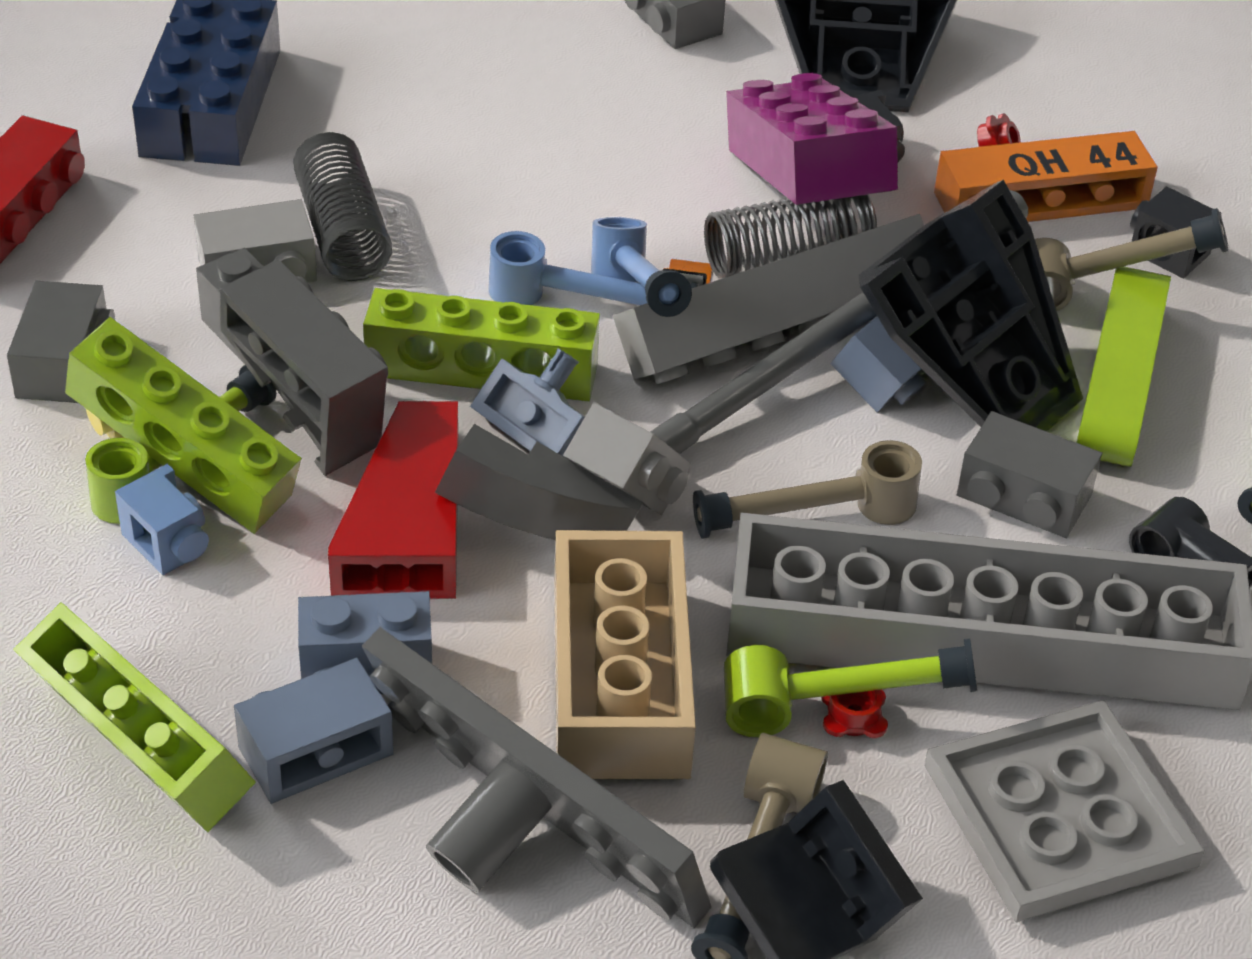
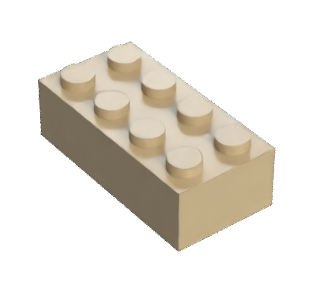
[554,530,696,779]

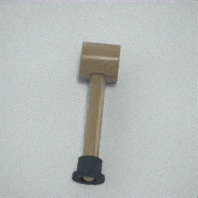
[1035,208,1228,311]
[693,440,922,539]
[691,733,828,959]

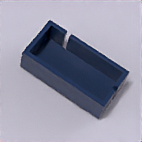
[132,0,281,166]

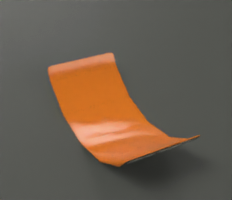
[663,259,712,286]

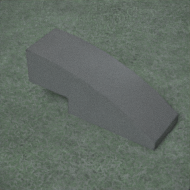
[435,424,643,540]

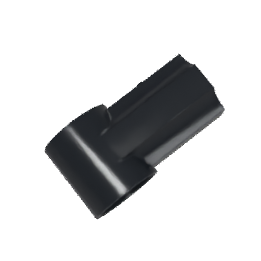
[1129,497,1252,588]

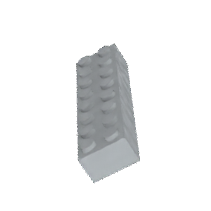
[726,513,1252,710]

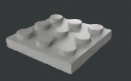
[924,700,1205,922]

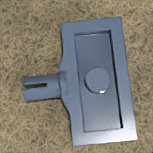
[470,348,585,458]

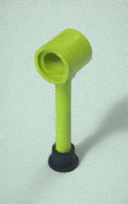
[85,365,277,524]
[724,639,977,738]

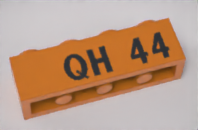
[934,131,1158,222]

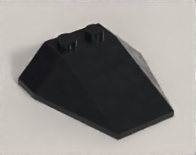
[775,0,958,112]
[859,180,1083,431]

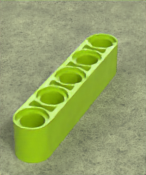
[1076,266,1171,467]

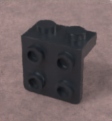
[710,780,923,959]

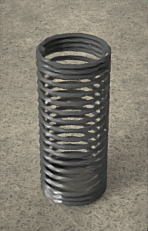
[293,132,392,281]
[704,194,877,279]

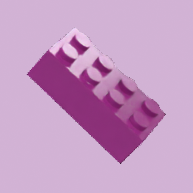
[726,73,898,205]

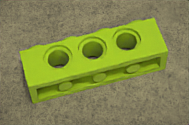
[363,288,600,402]
[65,317,302,534]
[13,602,256,833]

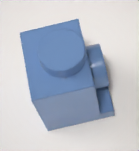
[115,464,209,575]

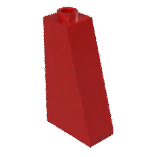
[328,401,459,599]

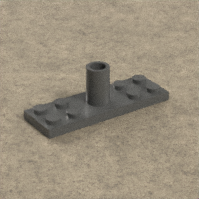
[362,627,712,928]

